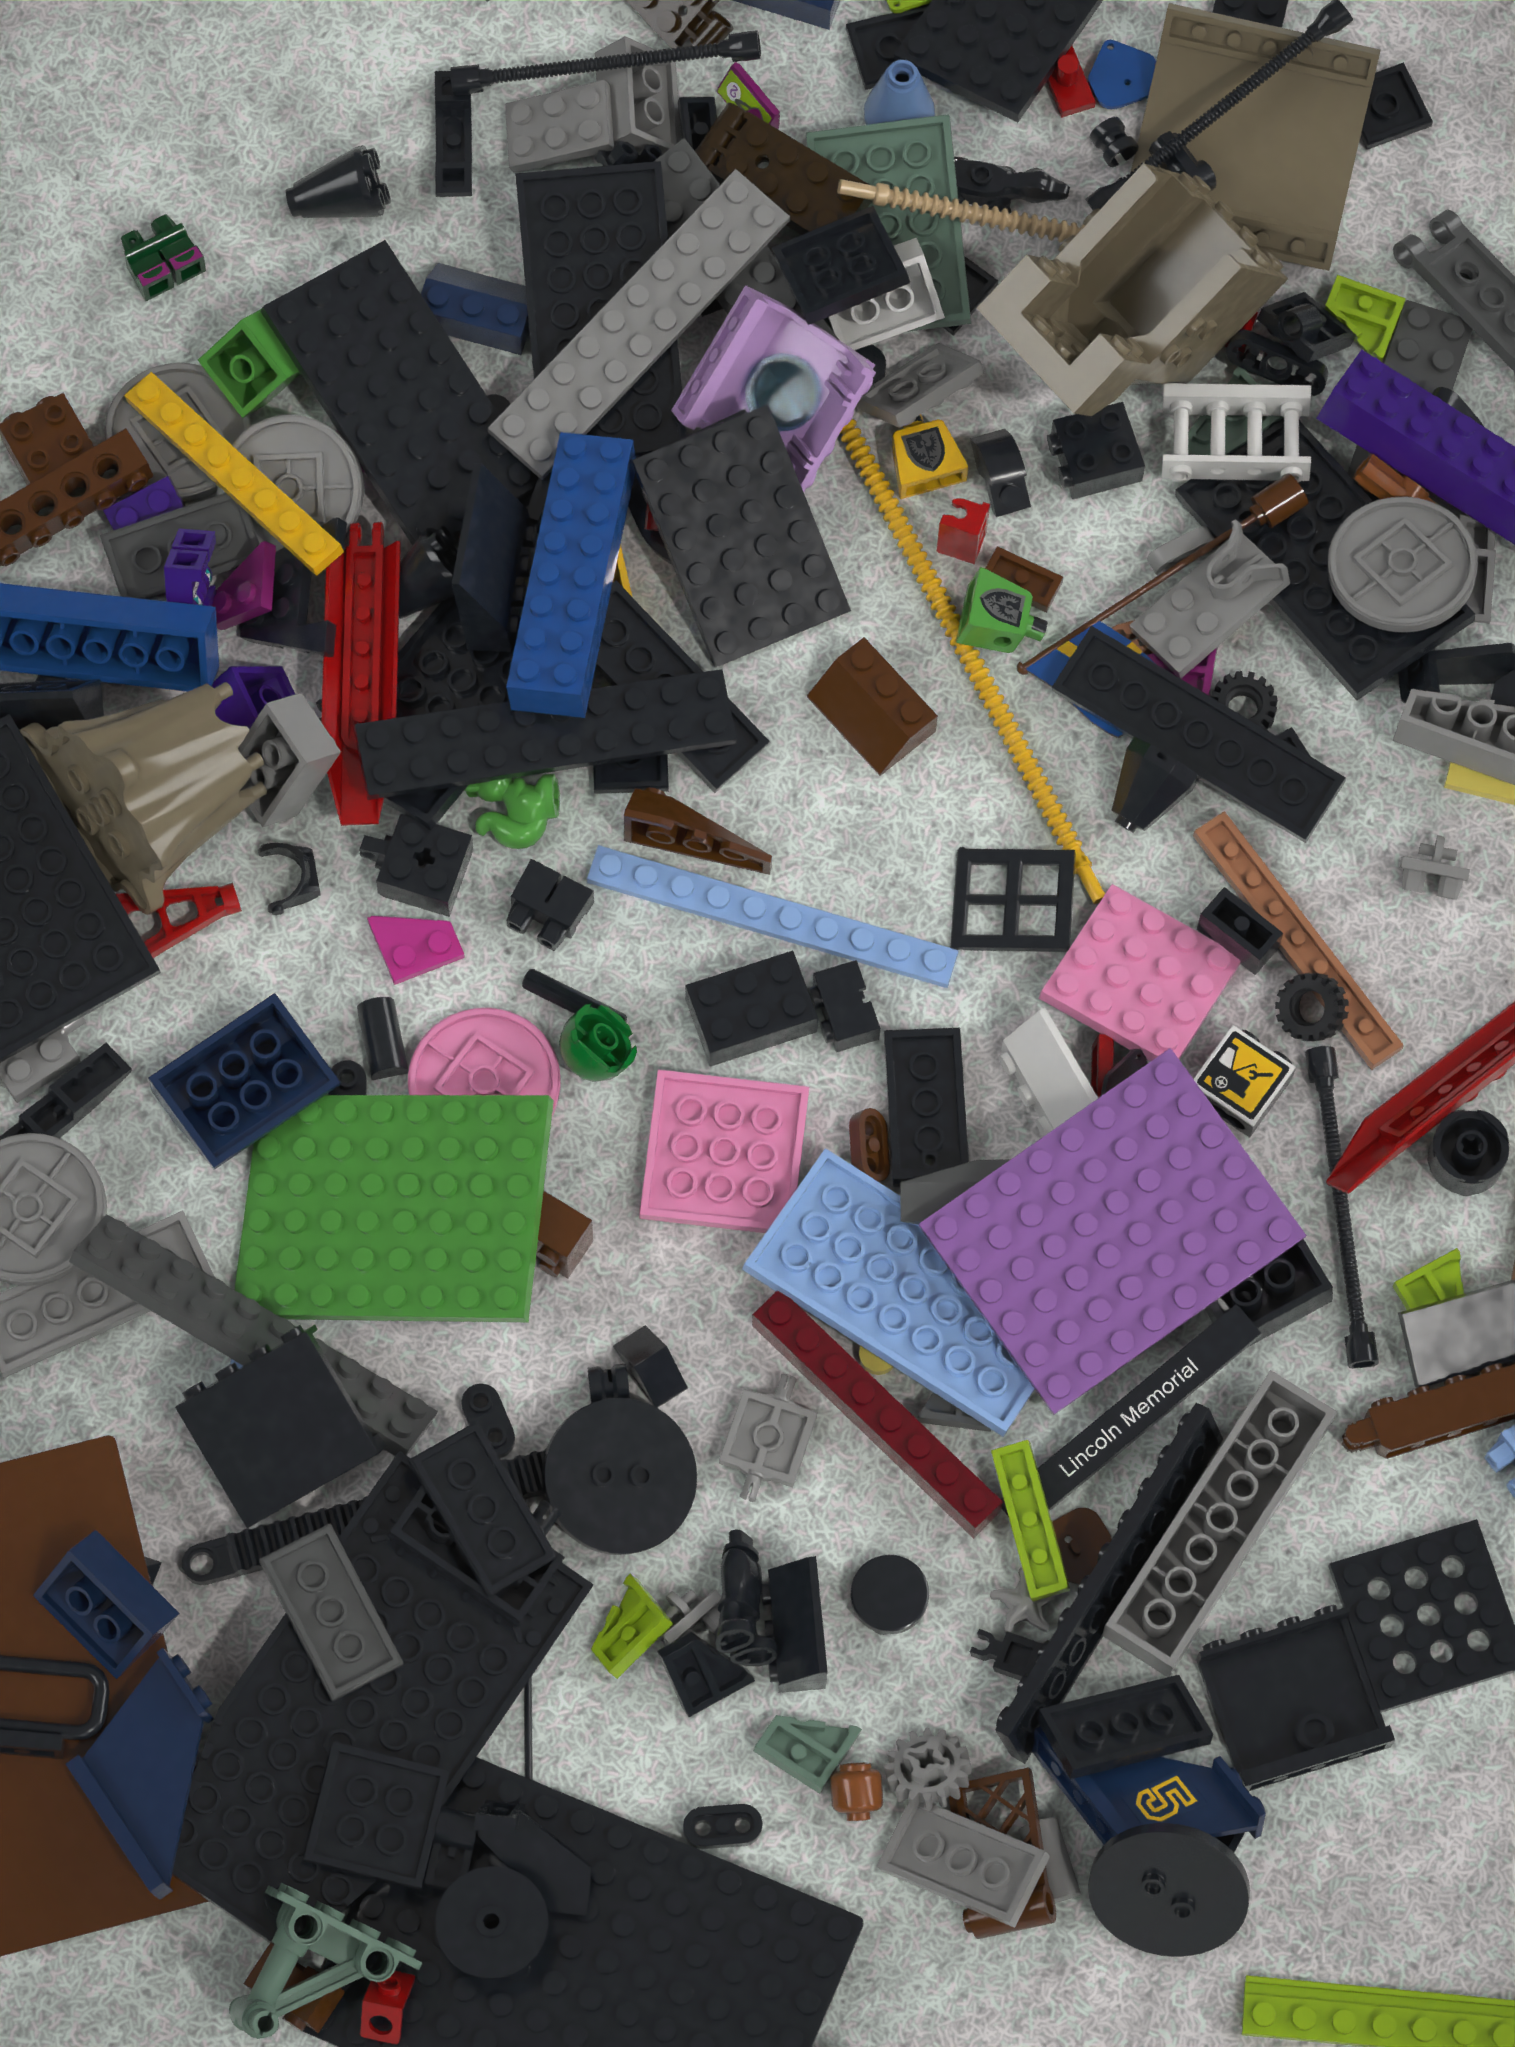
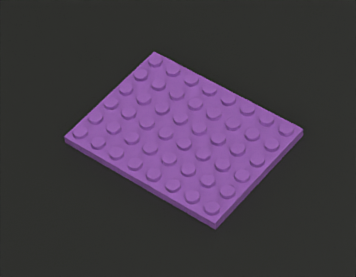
[918,1048,1307,1415]

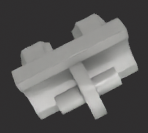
[1399,835,1470,900]
[661,1589,722,1646]

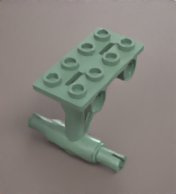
[229,1883,422,2039]

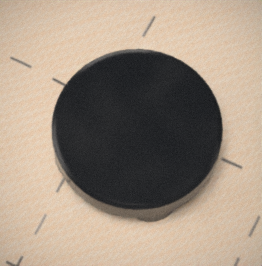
[850,1555,929,1635]

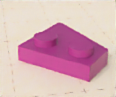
[367,916,465,985]

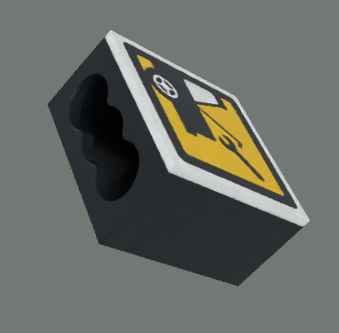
[1194,1025,1296,1138]

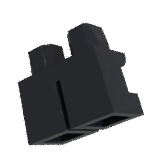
[507,859,594,951]

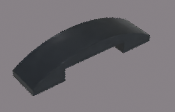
[435,71,472,197]

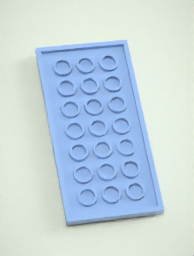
[742,1148,1035,1437]

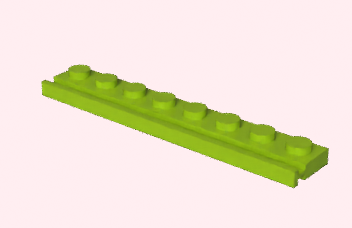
[1241,1975,1515,2047]

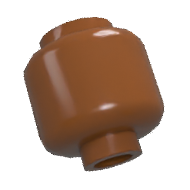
[830,1762,883,1821]

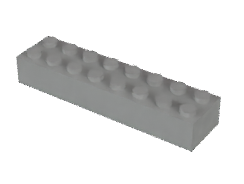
[1102,1370,1337,1677]

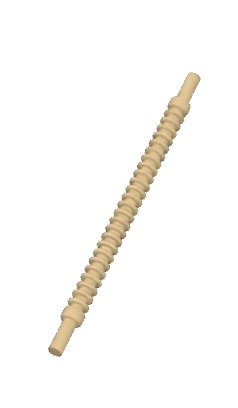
[837,179,1085,242]

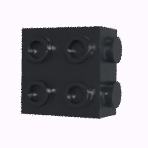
[1047,402,1145,500]

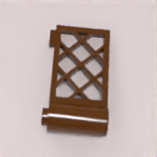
[949,1767,1056,1939]

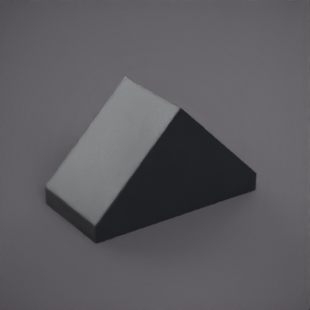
[613,1325,688,1408]

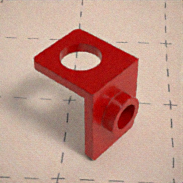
[360,1971,415,2044]

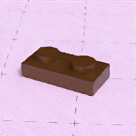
[985,546,1063,613]

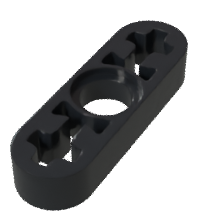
[1226,330,1328,396]

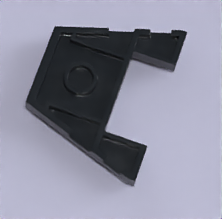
[240,517,347,657]

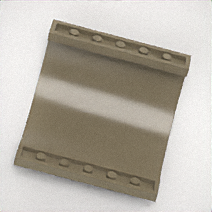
[1131,3,1381,271]

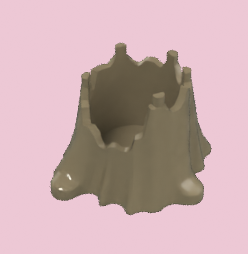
[19,682,267,915]

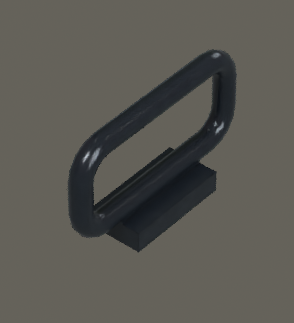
[0,1655,110,1759]

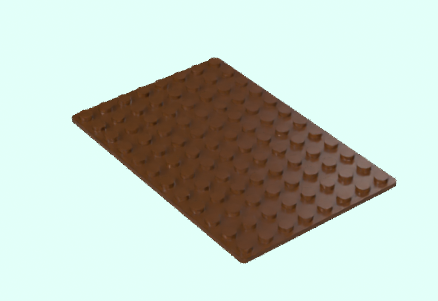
[0,1435,210,1957]

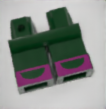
[121,214,206,302]

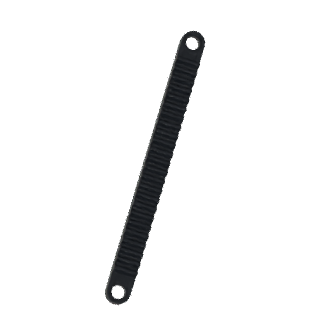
[182,1448,547,1585]

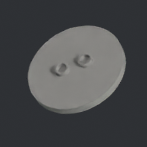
[105,363,252,502]
[217,415,364,552]
[1328,497,1478,632]
[0,1133,107,1286]

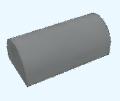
[1019,1817,1081,1903]

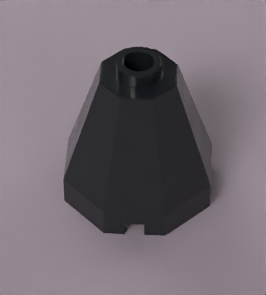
[1112,736,1200,833]

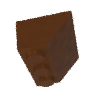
[807,637,938,776]

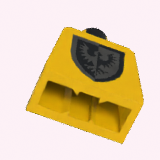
[892,414,968,500]

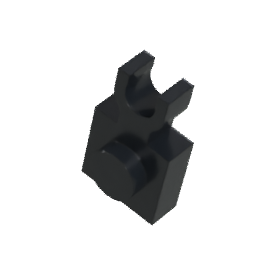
[970,1629,1043,1680]

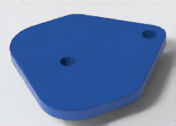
[1088,39,1156,109]

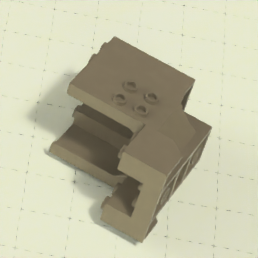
[976,163,1288,416]

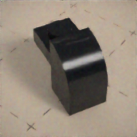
[970,428,1031,517]

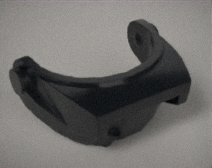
[258,843,321,915]

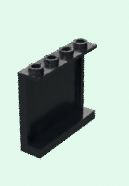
[175,1325,386,1528]
[1196,1605,1395,1791]

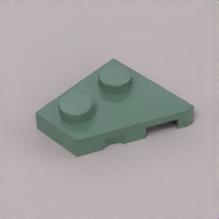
[753,1715,862,1794]

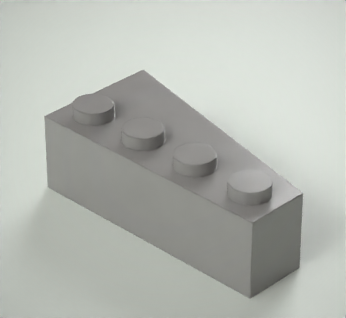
[1392,689,1515,785]

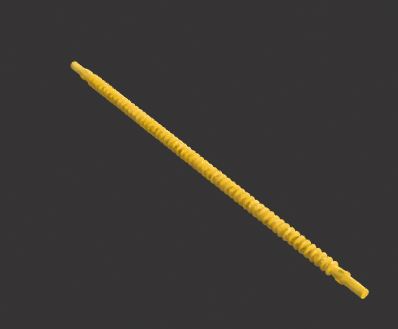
[839,419,1105,904]

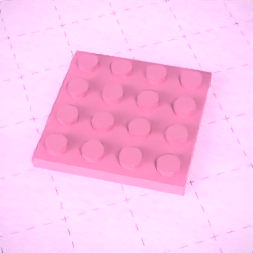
[1039,884,1241,1061]
[639,1070,809,1233]

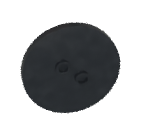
[542,1398,697,1555]
[1088,1823,1250,1957]

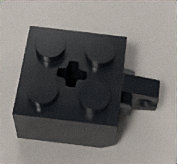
[359,814,473,917]

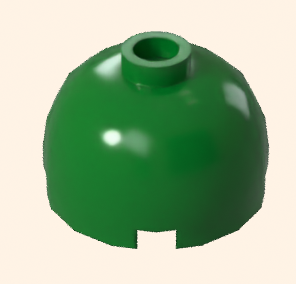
[559,1004,637,1082]

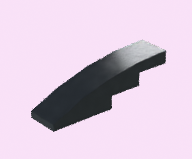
[0,1042,132,1140]

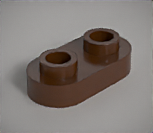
[849,1108,890,1182]

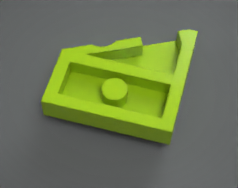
[591,1573,673,1679]

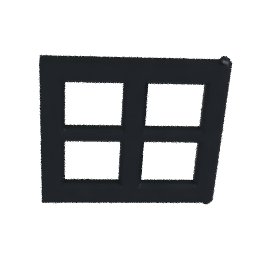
[950,847,1076,952]

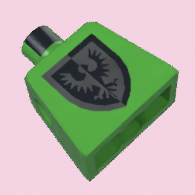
[956,567,1048,653]

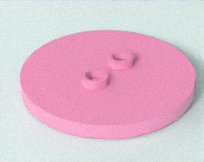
[408,1008,561,1116]

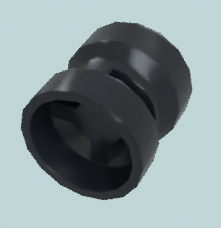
[1090,117,1139,167]
[587,1363,630,1403]

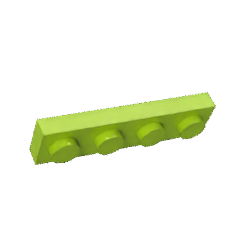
[991,1440,1071,1601]

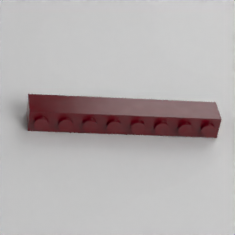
[752,1290,1003,1539]

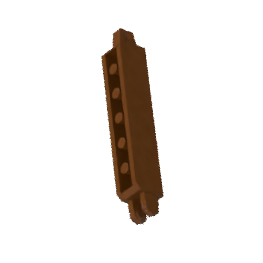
[1342,1363,1515,1459]

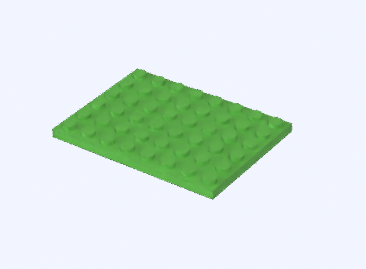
[234,1095,554,1323]

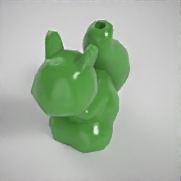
[464,774,560,849]

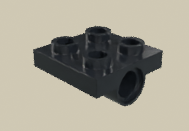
[1256,292,1356,363]

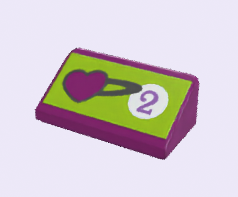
[717,62,780,129]

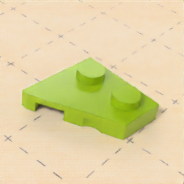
[1325,275,1406,362]
[1392,1248,1464,1310]

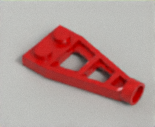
[116,882,242,958]

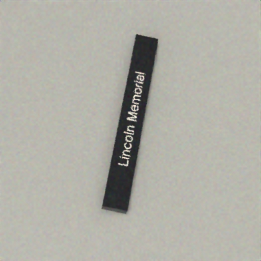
[1001,1304,1262,1517]

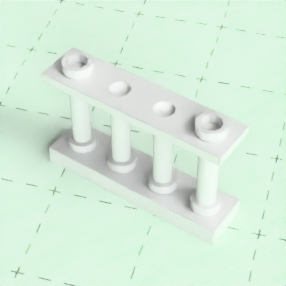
[1162,383,1311,482]

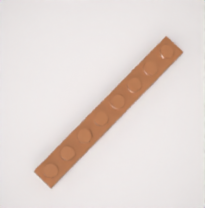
[1193,811,1404,1070]

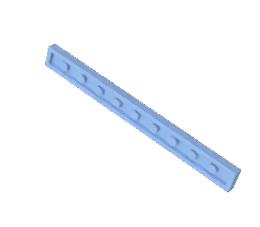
[587,845,959,988]

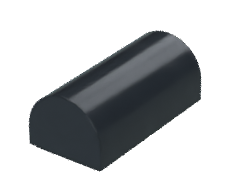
[678,97,717,151]
[357,997,409,1080]

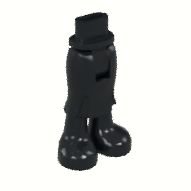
[715,1529,777,1667]

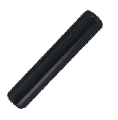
[522,969,627,1023]

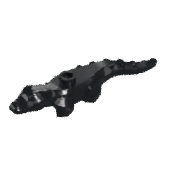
[954,157,1070,214]

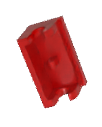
[936,498,990,565]

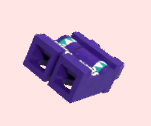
[164,528,216,606]

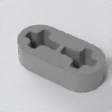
[1147,526,1214,576]

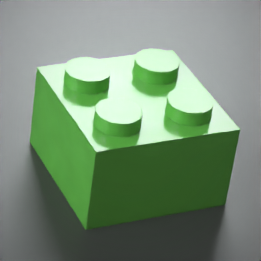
[198,309,301,418]

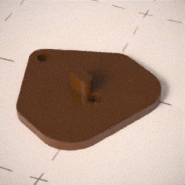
[1052,1507,1112,1585]

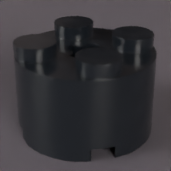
[1427,1109,1509,1196]

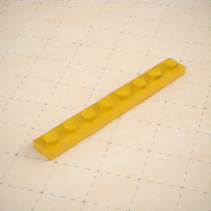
[124,372,344,576]

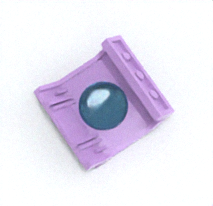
[671,285,876,492]

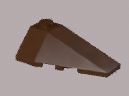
[624,788,772,875]

